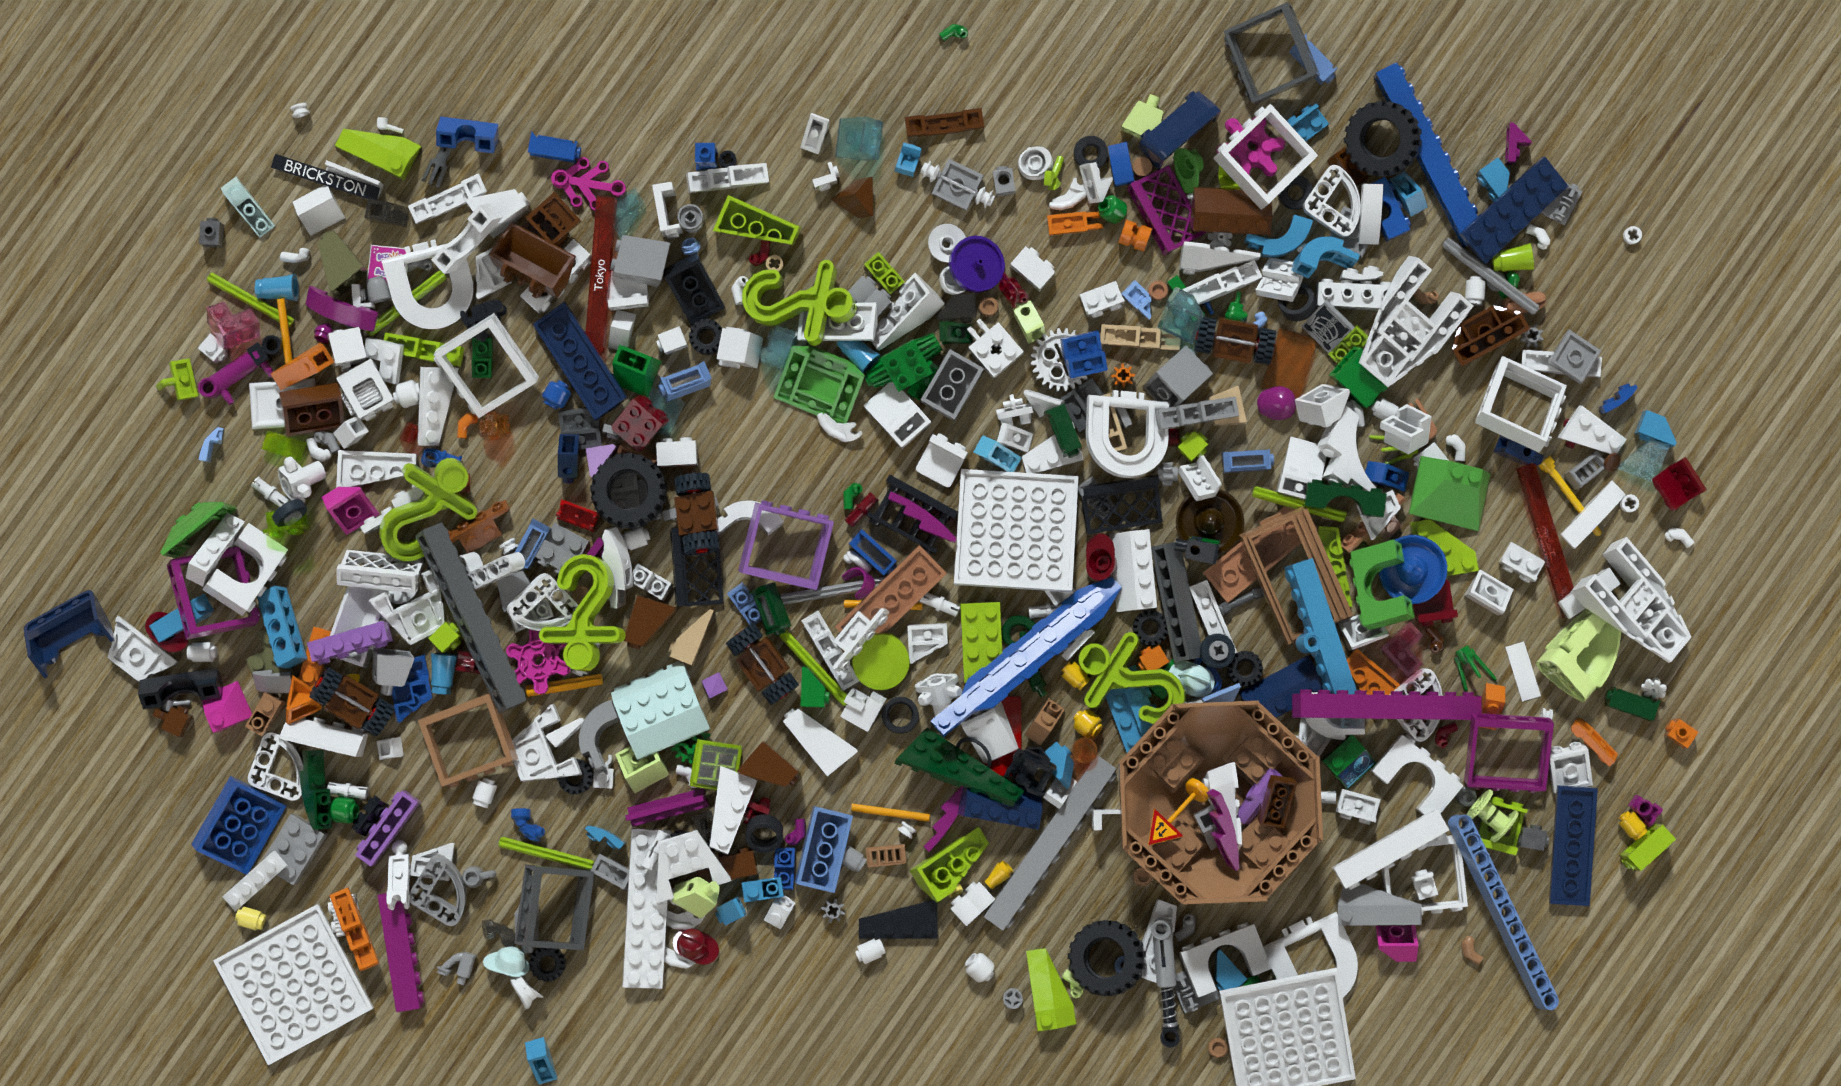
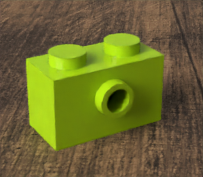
[428,622,463,653]

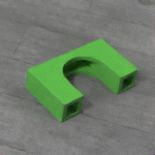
[1350,539,1414,630]

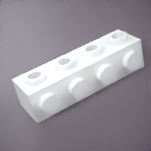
[1316,279,1391,311]

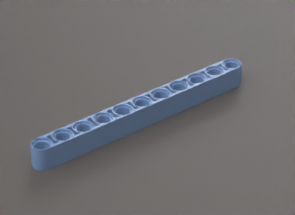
[1448,815,1559,1010]

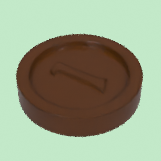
[1603,453,1621,472]

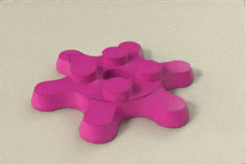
[1217,116,1285,177]
[506,629,571,694]

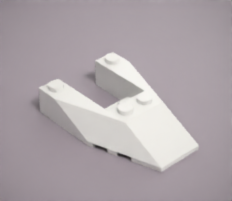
[1359,256,1473,387]
[1571,537,1691,663]

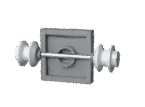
[920,159,995,211]

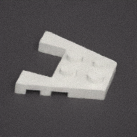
[368,569,445,645]
[512,704,582,782]
[655,830,731,903]

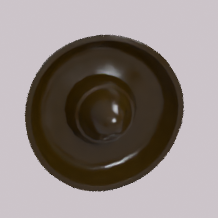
[1176,489,1245,556]

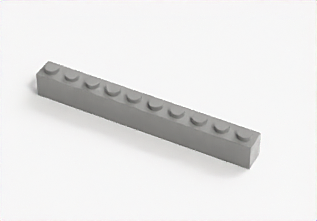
[984,755,1117,930]

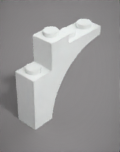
[1317,405,1376,491]

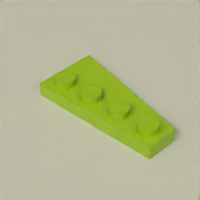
[1318,526,1353,607]

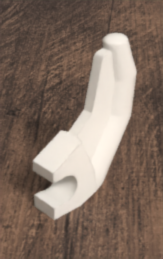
[1049,178,1086,211]
[817,413,863,442]
[666,910,706,930]
[664,946,696,969]

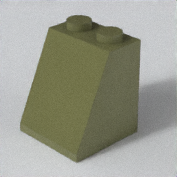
[318,231,368,296]

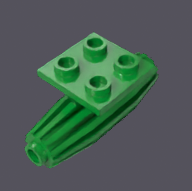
[864,333,943,392]

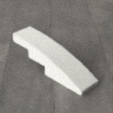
[686,163,769,193]
[1183,260,1263,307]
[1522,350,1602,377]
[1560,480,1626,549]
[801,611,859,690]

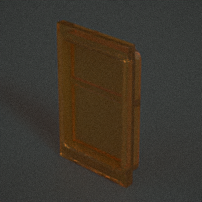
[1261,328,1316,399]

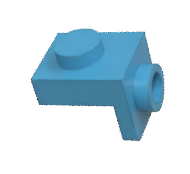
[895,143,922,177]

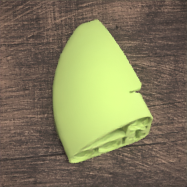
[1536,608,1621,702]

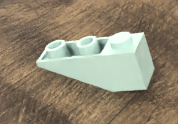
[221,176,275,238]

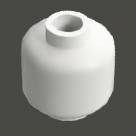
[393,380,420,408]
[965,953,994,983]

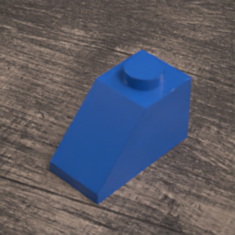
[1365,461,1409,492]

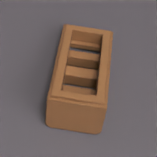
[866,844,907,867]

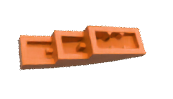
[330,887,380,971]

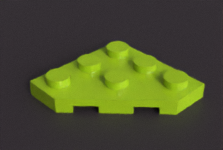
[1410,519,1479,576]

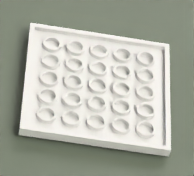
[954,469,1078,592]
[213,904,374,1065]
[1219,968,1356,1086]

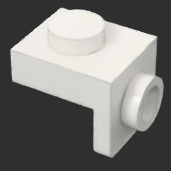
[813,162,840,191]
[764,896,795,929]

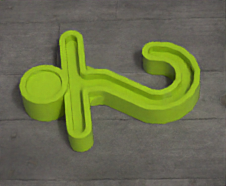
[742,260,857,346]
[379,458,477,561]
[539,554,626,672]
[1079,632,1186,724]

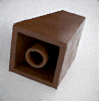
[624,595,678,650]
[737,741,800,787]

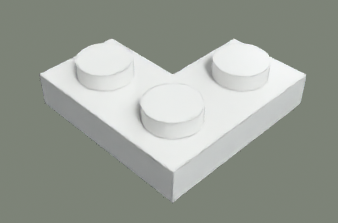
[365,337,404,384]

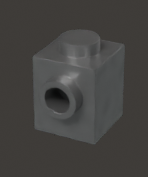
[199,218,224,248]
[1517,824,1549,851]

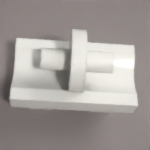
[996,394,1033,426]

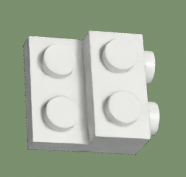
[1548,742,1593,793]

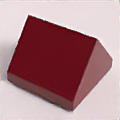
[1168,429,1179,447]

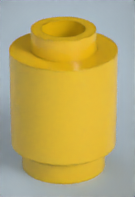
[1061,662,1090,690]
[1618,811,1648,841]

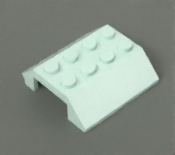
[611,661,710,760]

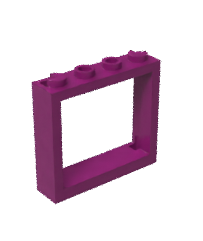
[166,547,260,640]
[1464,713,1554,793]

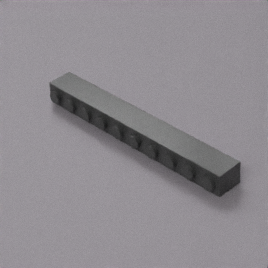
[415,523,526,714]

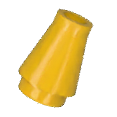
[985,860,1014,889]

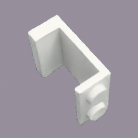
[1092,809,1120,830]

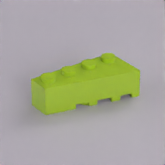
[713,195,802,245]

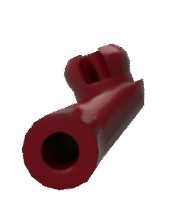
[749,240,770,266]

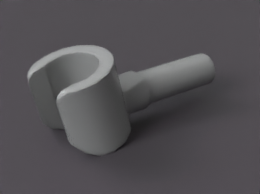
[162,700,191,711]

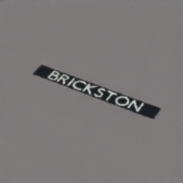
[271,154,380,202]

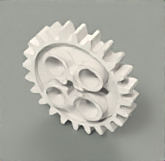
[1031,328,1088,392]

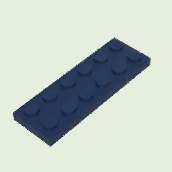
[1459,157,1568,264]
[533,302,628,421]
[1549,785,1598,906]

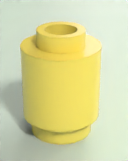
[235,906,266,930]

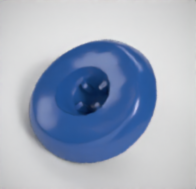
[1379,535,1447,604]

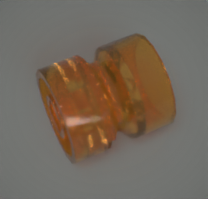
[1071,738,1097,763]

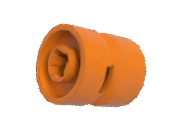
[1118,219,1152,252]

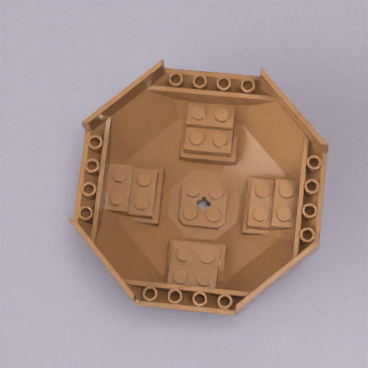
[1118,701,1323,904]

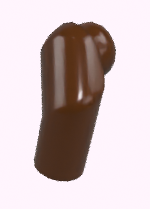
[1424,625,1444,653]

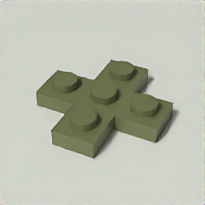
[246,629,307,678]

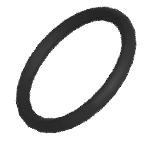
[956,737,992,768]

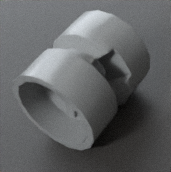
[677,204,705,233]

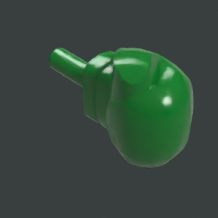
[1225,292,1248,321]

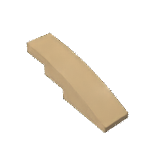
[1100,324,1182,351]

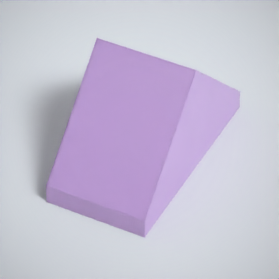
[586,444,618,477]

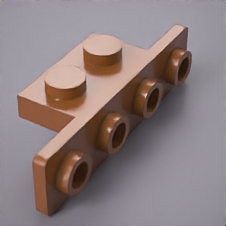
[448,500,510,553]

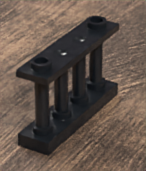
[867,474,958,555]

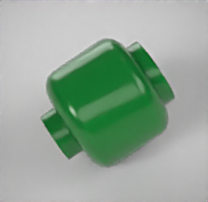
[1098,195,1127,224]
[330,797,359,824]

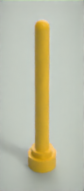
[1539,456,1602,536]

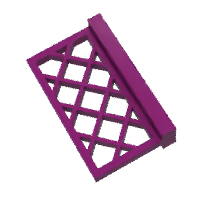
[1126,165,1206,256]
[625,788,709,827]

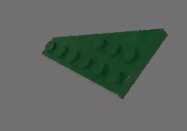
[894,728,1024,807]

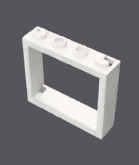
[1213,104,1318,210]
[434,313,539,418]
[1475,356,1567,453]
[1382,835,1468,915]

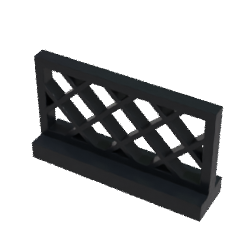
[1078,475,1163,534]
[670,528,724,607]

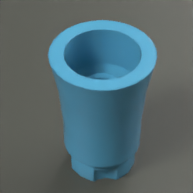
[254,274,299,301]
[837,341,880,374]
[431,653,458,694]

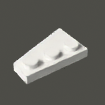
[1557,405,1627,454]
[1022,422,1084,473]

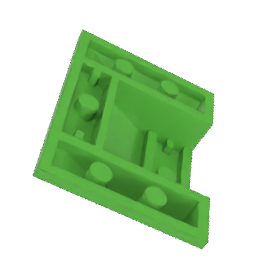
[773,346,865,424]
[1409,456,1490,531]
[160,502,237,558]

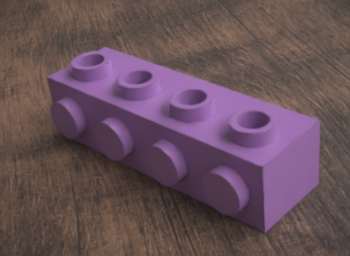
[307,621,393,665]
[355,790,421,867]

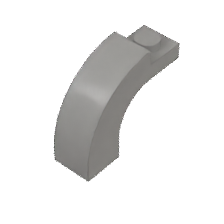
[579,700,620,772]

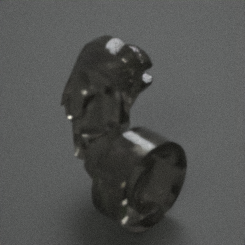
[482,919,517,947]

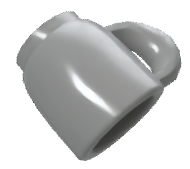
[366,276,391,303]
[462,866,496,888]

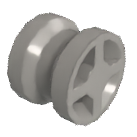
[1003,988,1023,1009]

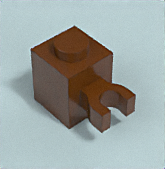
[152,705,193,737]

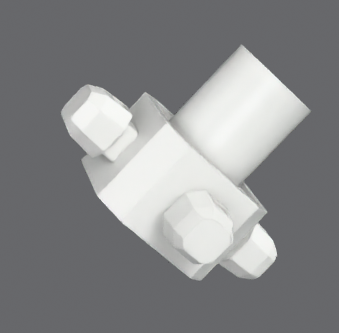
[277,457,326,503]
[915,673,962,716]

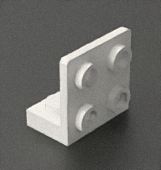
[606,271,649,311]

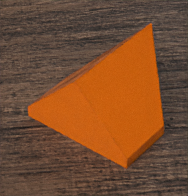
[286,675,322,724]

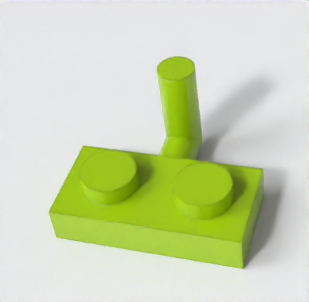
[156,358,198,401]

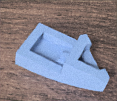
[1121,280,1151,320]
[199,427,224,463]

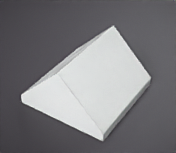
[293,185,345,236]
[1464,570,1514,615]
[1338,614,1389,651]

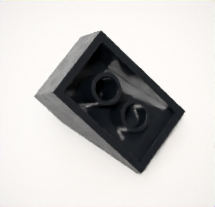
[663,252,726,326]

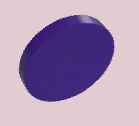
[949,236,1005,293]

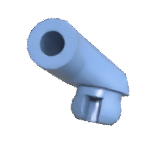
[1253,311,1267,331]

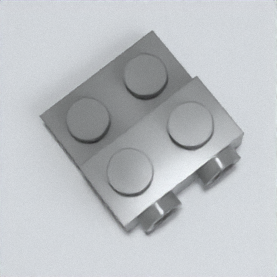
[535,523,590,574]

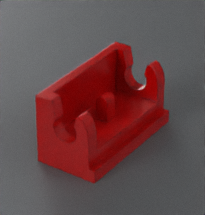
[556,499,600,532]

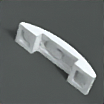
[408,173,487,224]

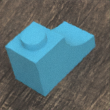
[974,435,1022,472]

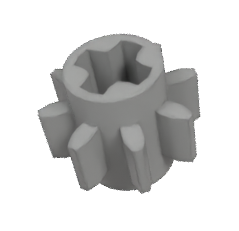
[1519,324,1544,348]
[1157,462,1178,486]
[821,898,845,923]

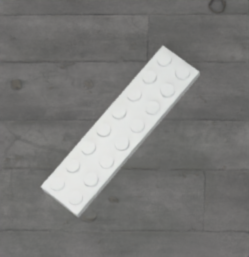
[622,829,671,989]

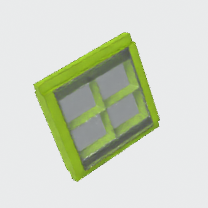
[690,739,742,790]

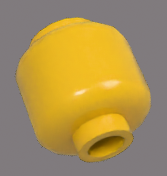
[1073,709,1103,738]

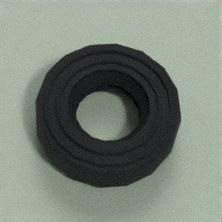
[1074,136,1108,168]
[1278,175,1313,210]

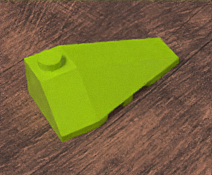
[335,129,422,181]
[1026,948,1076,1031]

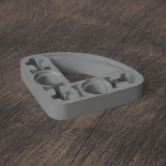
[409,854,467,926]

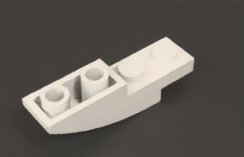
[360,485,424,535]
[602,526,633,608]

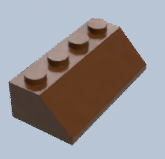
[1190,187,1273,235]

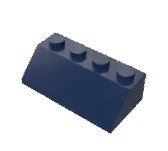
[1239,655,1323,718]
[958,784,1042,830]

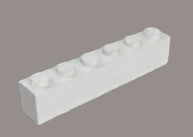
[1332,809,1449,890]

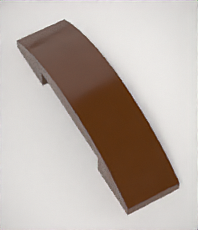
[905,108,984,137]

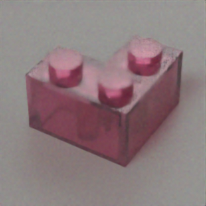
[206,301,260,350]
[1378,622,1423,678]

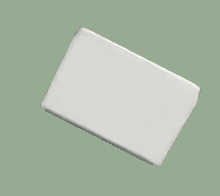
[377,737,403,760]

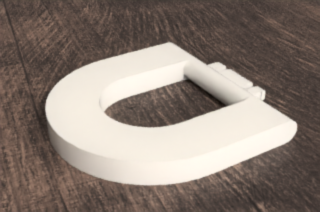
[381,240,473,329]
[1086,390,1169,478]
[1263,912,1358,998]

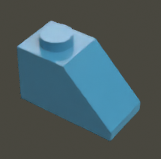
[1389,171,1428,216]
[1045,741,1074,789]
[715,896,747,925]
[1215,949,1247,991]
[525,1037,557,1085]

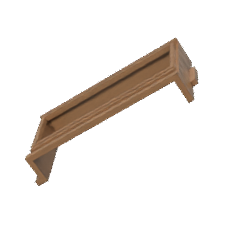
[1239,506,1353,645]

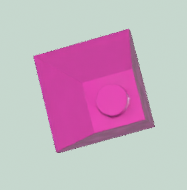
[322,487,380,535]
[202,681,252,733]
[1375,925,1418,962]

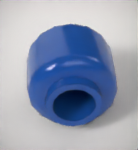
[542,380,571,410]

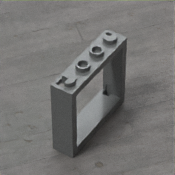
[1224,2,1320,104]
[514,864,594,950]

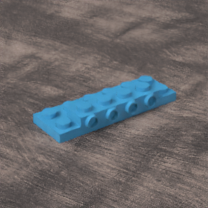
[1106,665,1156,753]

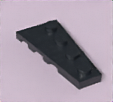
[859,900,938,939]

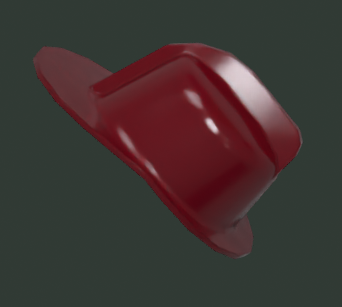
[1086,533,1117,581]
[145,611,189,652]
[673,928,719,965]

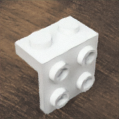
[916,433,968,487]

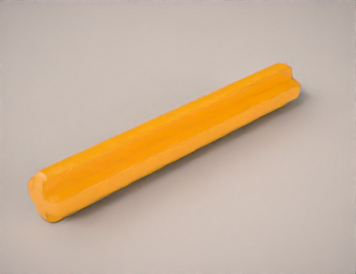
[525,674,603,697]

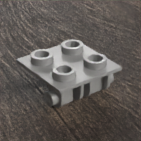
[1541,183,1583,226]
[1174,970,1220,1013]

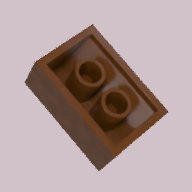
[279,382,345,437]

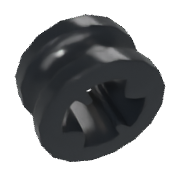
[719,150,737,168]

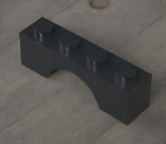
[138,668,223,710]

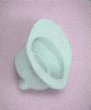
[1169,661,1215,698]
[483,946,530,977]

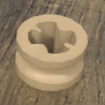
[766,255,784,272]

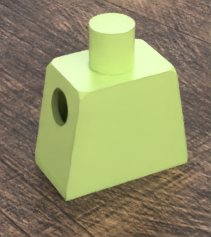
[1121,94,1164,139]
[1013,301,1046,344]
[672,877,719,919]

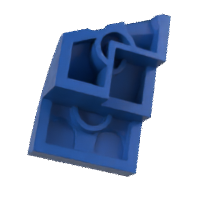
[392,654,433,723]

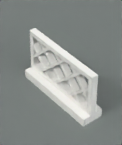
[337,550,424,593]

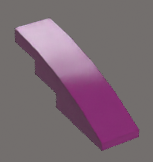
[888,492,957,543]
[924,786,963,852]
[1207,789,1239,871]

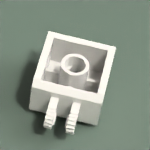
[967,319,1024,380]

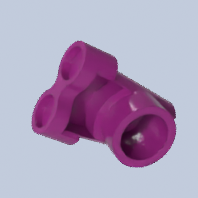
[1628,795,1663,827]

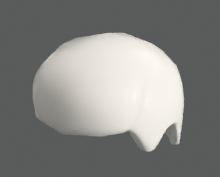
[939,266,965,295]

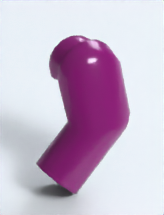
[785,819,805,845]

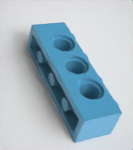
[257,586,307,669]

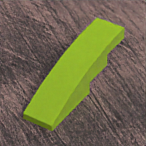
[384,333,464,367]

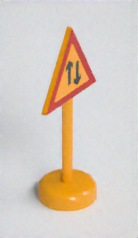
[1148,778,1209,846]

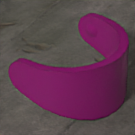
[842,567,875,600]

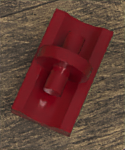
[455,651,480,674]
[743,793,771,824]

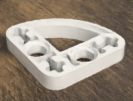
[1303,165,1361,238]
[507,573,578,631]
[1390,668,1443,742]
[248,732,304,801]

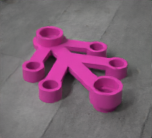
[551,157,626,211]

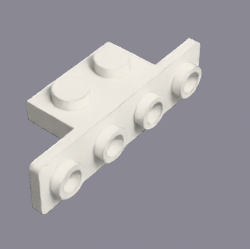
[832,608,889,672]

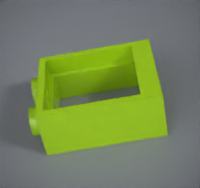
[1620,823,1676,871]

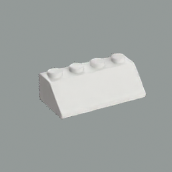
[1109,529,1157,612]
[279,717,368,757]

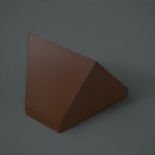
[831,177,873,218]

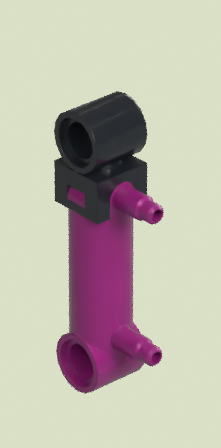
[198,335,283,405]

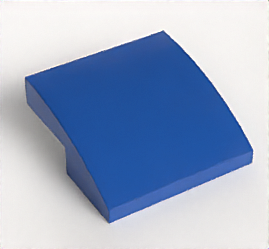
[1060,331,1108,379]

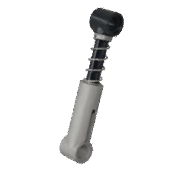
[1151,917,1182,1048]

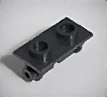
[352,795,389,836]

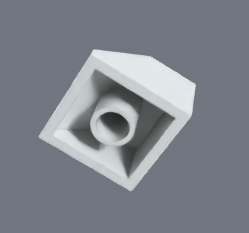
[1295,384,1350,428]

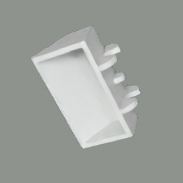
[330,586,394,668]

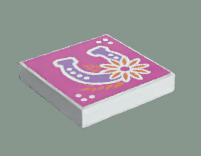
[367,245,409,283]

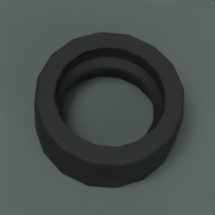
[1278,283,1317,322]
[882,697,919,734]
[746,815,783,853]

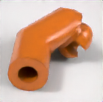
[457,412,478,439]

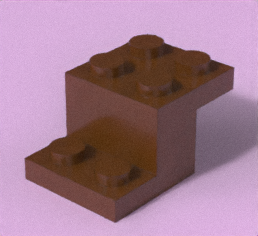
[522,192,581,247]

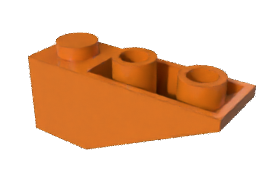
[270,343,334,390]

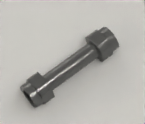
[1218,586,1265,616]

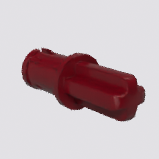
[845,492,879,527]

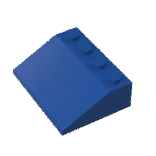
[191,776,286,875]

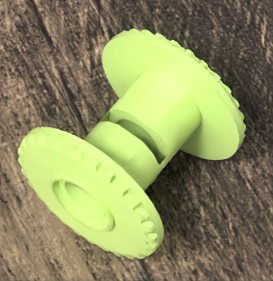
[1466,790,1519,842]

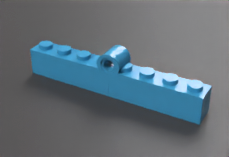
[1284,558,1356,694]

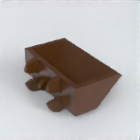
[488,222,576,299]

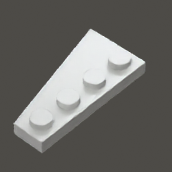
[709,766,757,855]

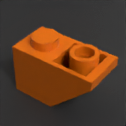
[1481,683,1505,730]

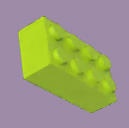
[960,602,1002,683]

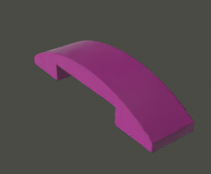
[305,286,378,331]

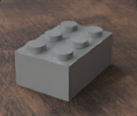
[921,349,984,422]
[262,813,329,885]

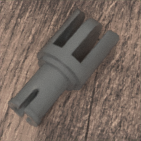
[421,147,452,188]

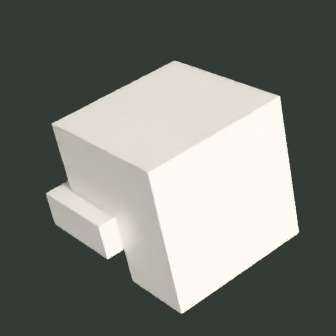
[327,327,366,372]
[717,327,763,369]
[1380,404,1432,454]
[840,688,887,732]

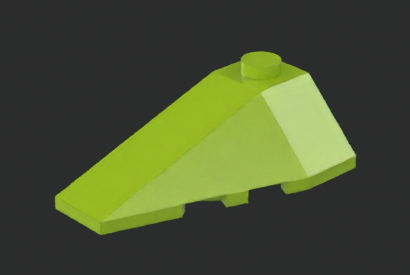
[909,827,989,903]

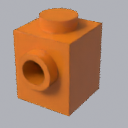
[1137,645,1169,671]
[1664,719,1699,748]

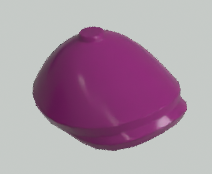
[1257,386,1296,420]

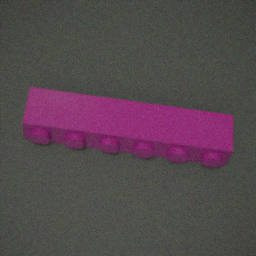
[377,893,425,1012]

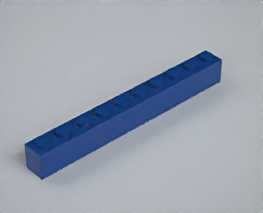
[1373,62,1478,248]

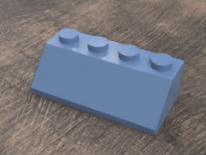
[795,806,853,893]

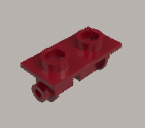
[999,272,1028,309]

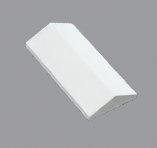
[797,302,878,341]

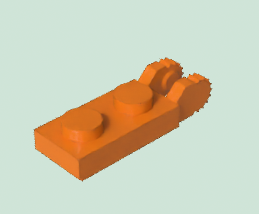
[1047,211,1103,236]
[1571,718,1618,767]

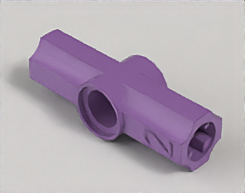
[1236,768,1281,825]

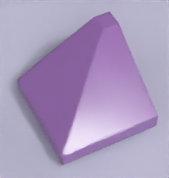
[702,672,728,698]

